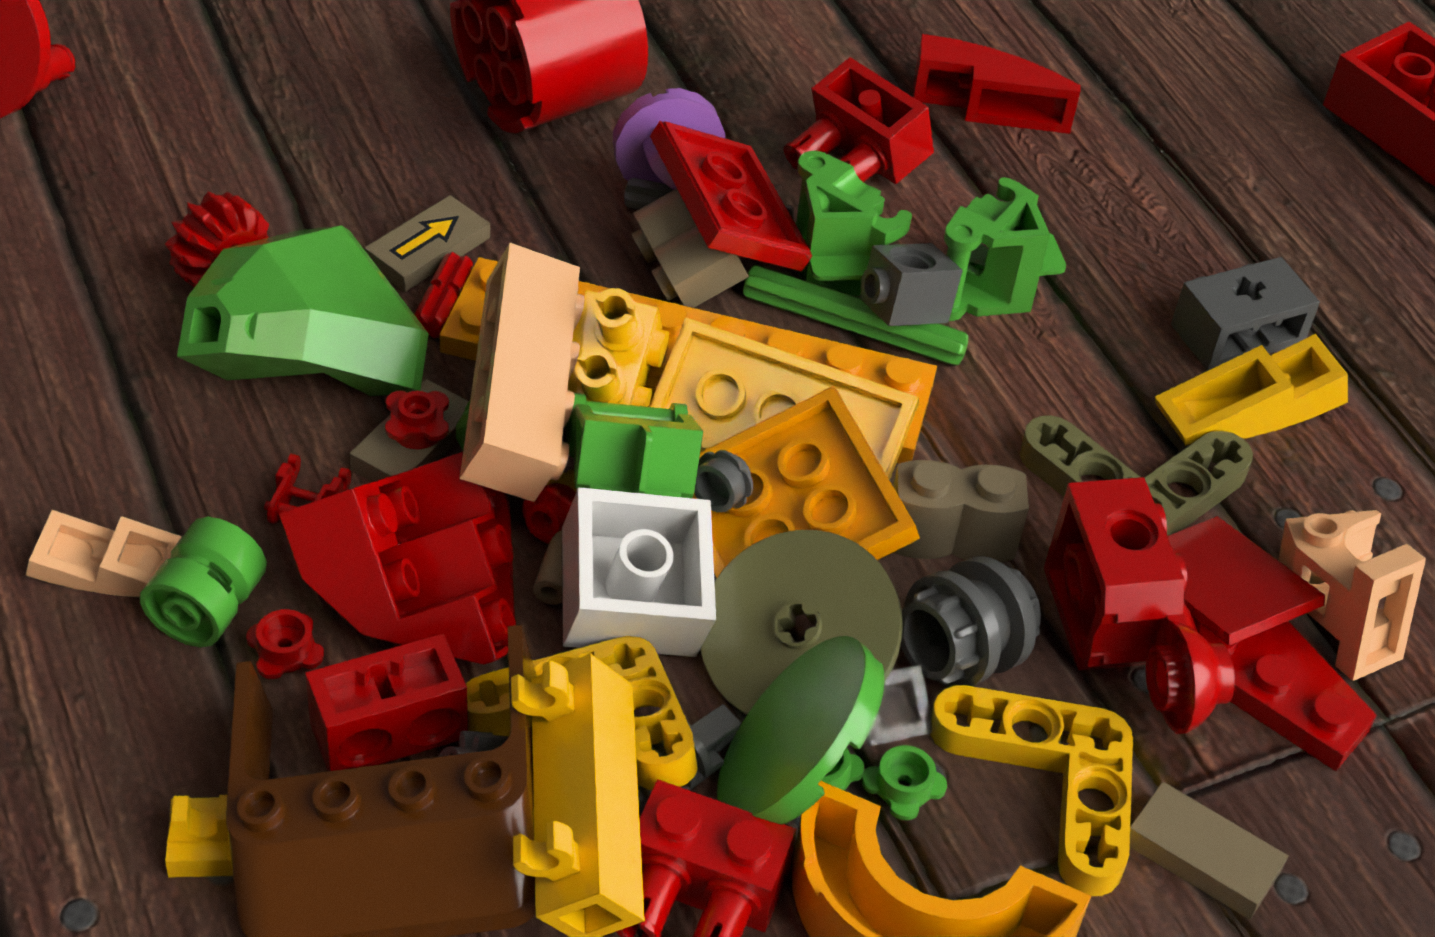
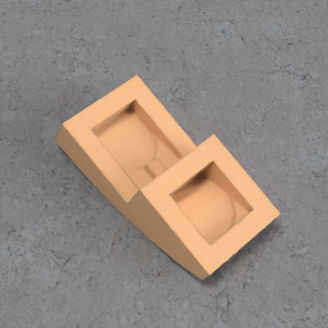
[26,510,182,597]

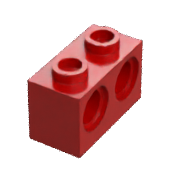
[305,633,468,772]

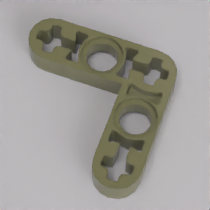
[1020,415,1253,536]

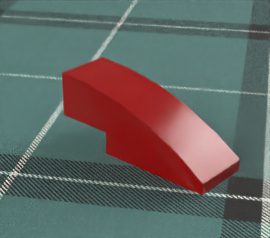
[913,34,1081,134]

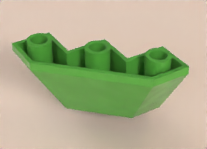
[177,225,429,396]

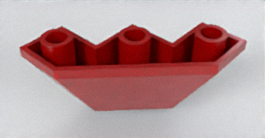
[279,452,516,665]

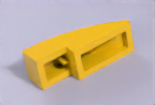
[1155,334,1348,445]

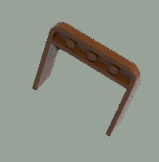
[226,625,537,937]

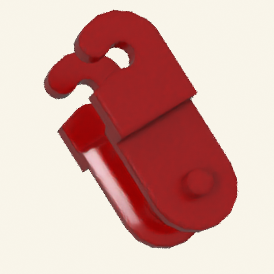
[264,453,352,524]

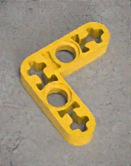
[466,636,698,790]
[929,685,1133,896]

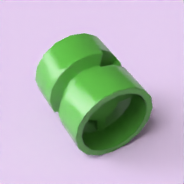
[140,517,267,647]

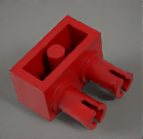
[783,57,934,185]
[616,779,797,937]

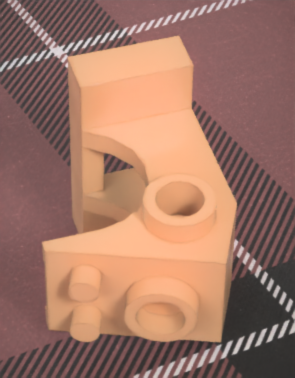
[1278,510,1426,681]

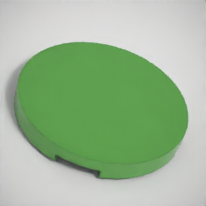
[717,636,884,825]

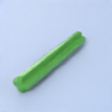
[743,265,969,366]

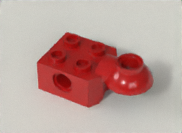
[1044,477,1235,734]

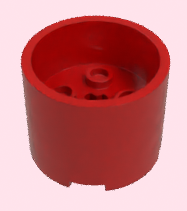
[450,0,648,133]

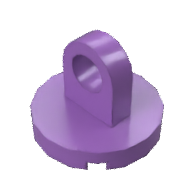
[613,88,725,190]

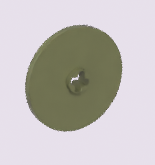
[701,530,903,716]

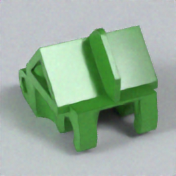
[795,151,912,296]
[944,177,1066,321]
[566,393,703,498]

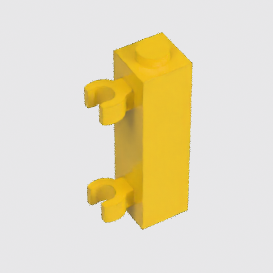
[511,653,645,937]

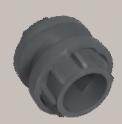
[901,556,1041,687]

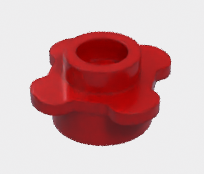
[385,390,449,449]
[246,609,324,679]

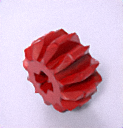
[165,191,270,287]

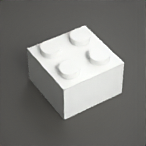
[562,487,716,657]

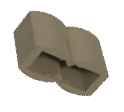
[632,188,749,308]
[893,460,1029,563]

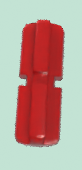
[414,252,473,339]

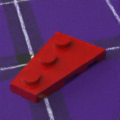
[1193,618,1377,771]

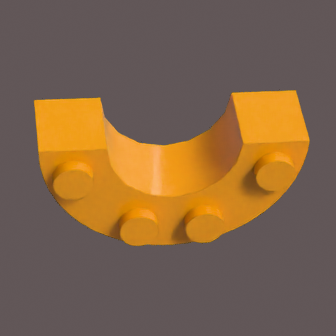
[792,781,1091,937]

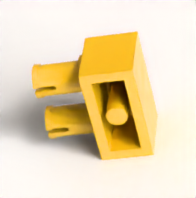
[565,288,669,426]

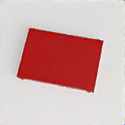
[1168,516,1325,645]

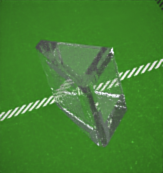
[866,665,933,747]

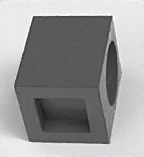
[860,243,963,326]

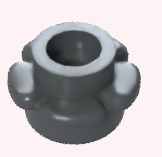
[694,450,753,512]

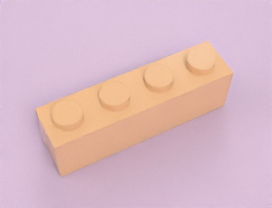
[460,243,584,502]

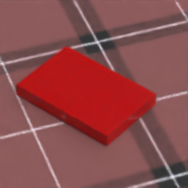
[650,121,812,271]

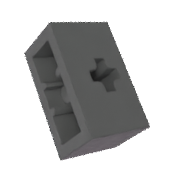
[1171,257,1320,371]

